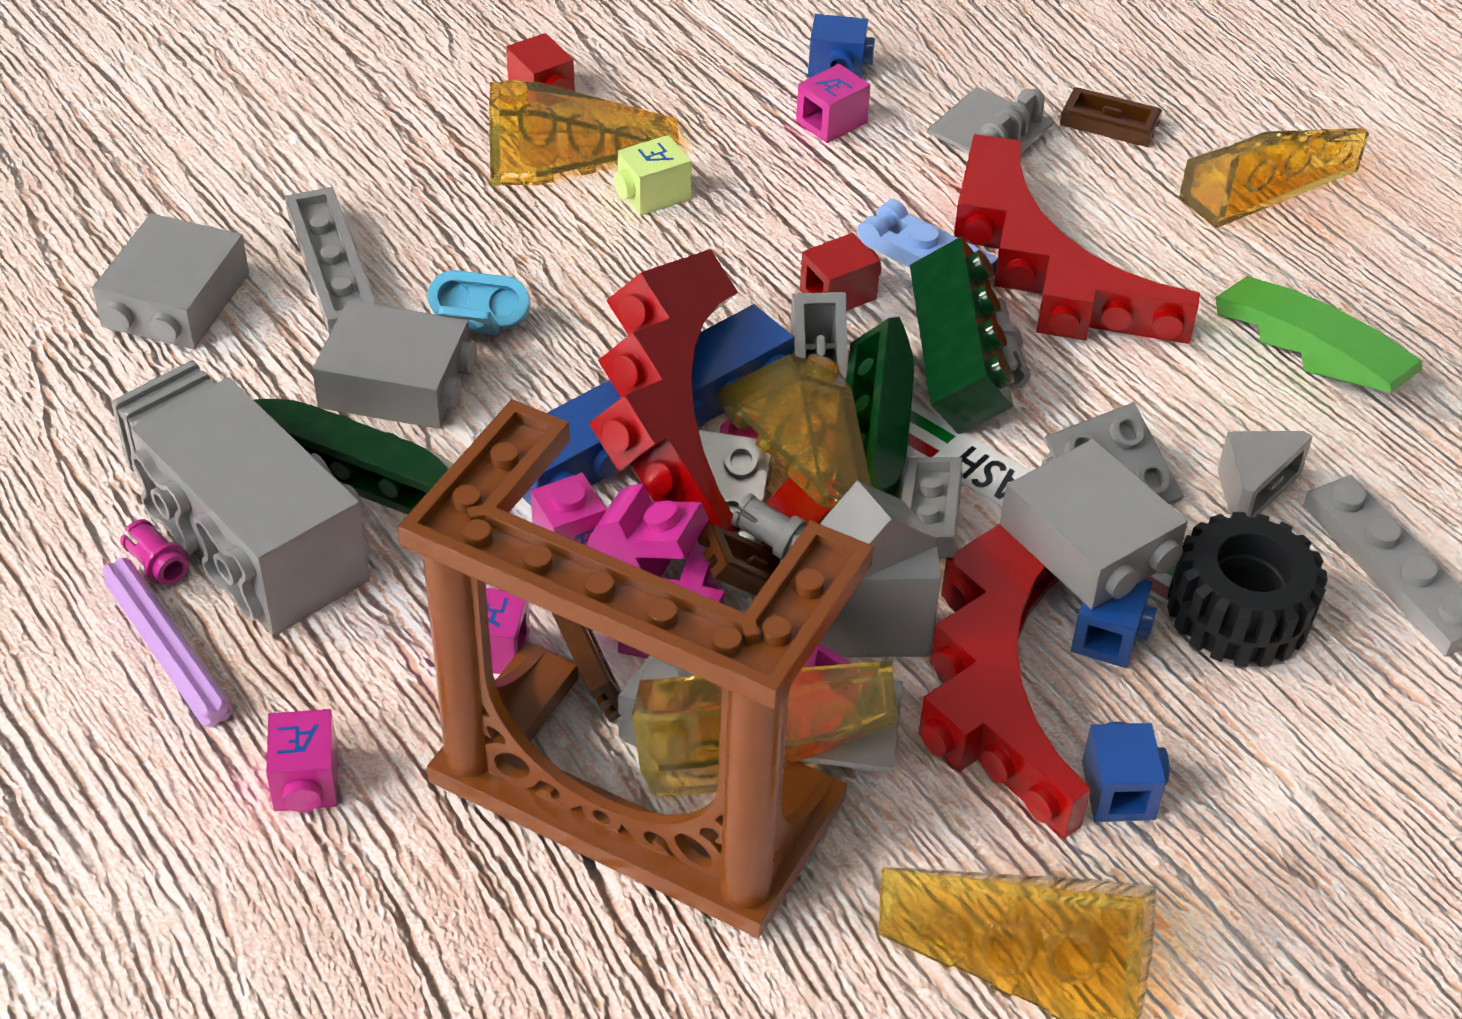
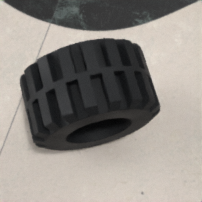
[1167,512,1328,667]

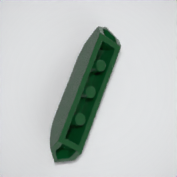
[834,317,914,498]
[254,399,453,515]

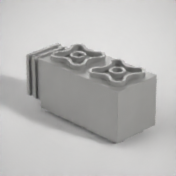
[112,360,370,637]

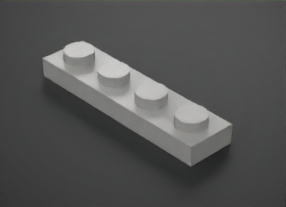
[285,187,376,335]
[1303,474,1462,657]

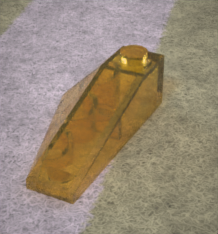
[489,80,679,186]
[1179,128,1369,229]
[717,354,871,509]
[632,660,898,797]
[878,867,1156,1019]

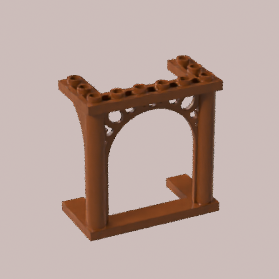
[398,399,874,939]

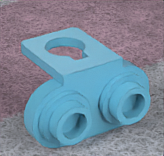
[427,270,531,336]

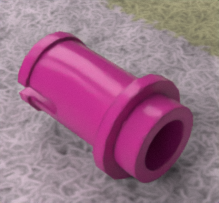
[120,519,189,586]

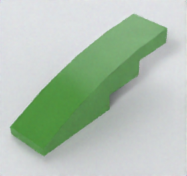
[1215,276,1422,393]

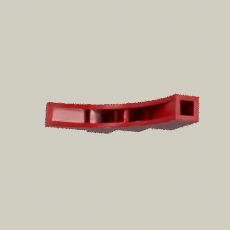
[954,134,1200,344]
[589,249,740,555]
[918,524,1091,839]

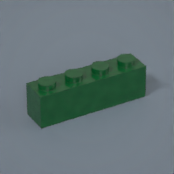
[909,236,1014,434]

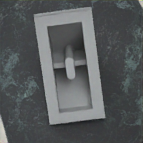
[790,292,848,399]
[1217,431,1313,518]
[820,480,937,578]

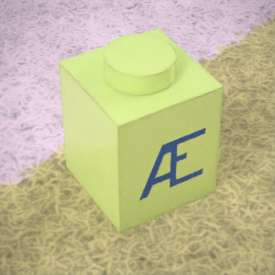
[614,135,692,216]

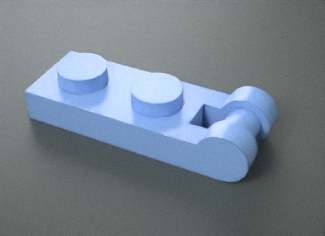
[857,199,998,275]

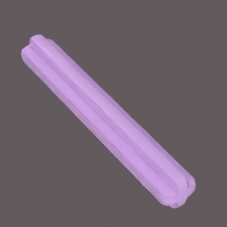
[102,557,232,728]

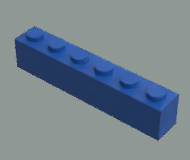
[522,304,794,506]

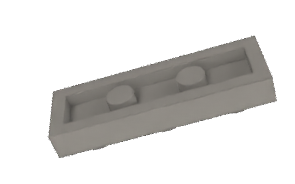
[901,457,963,559]

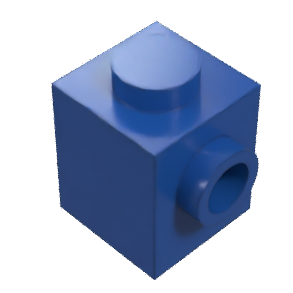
[808,14,875,79]
[1070,579,1158,668]
[1082,721,1170,822]

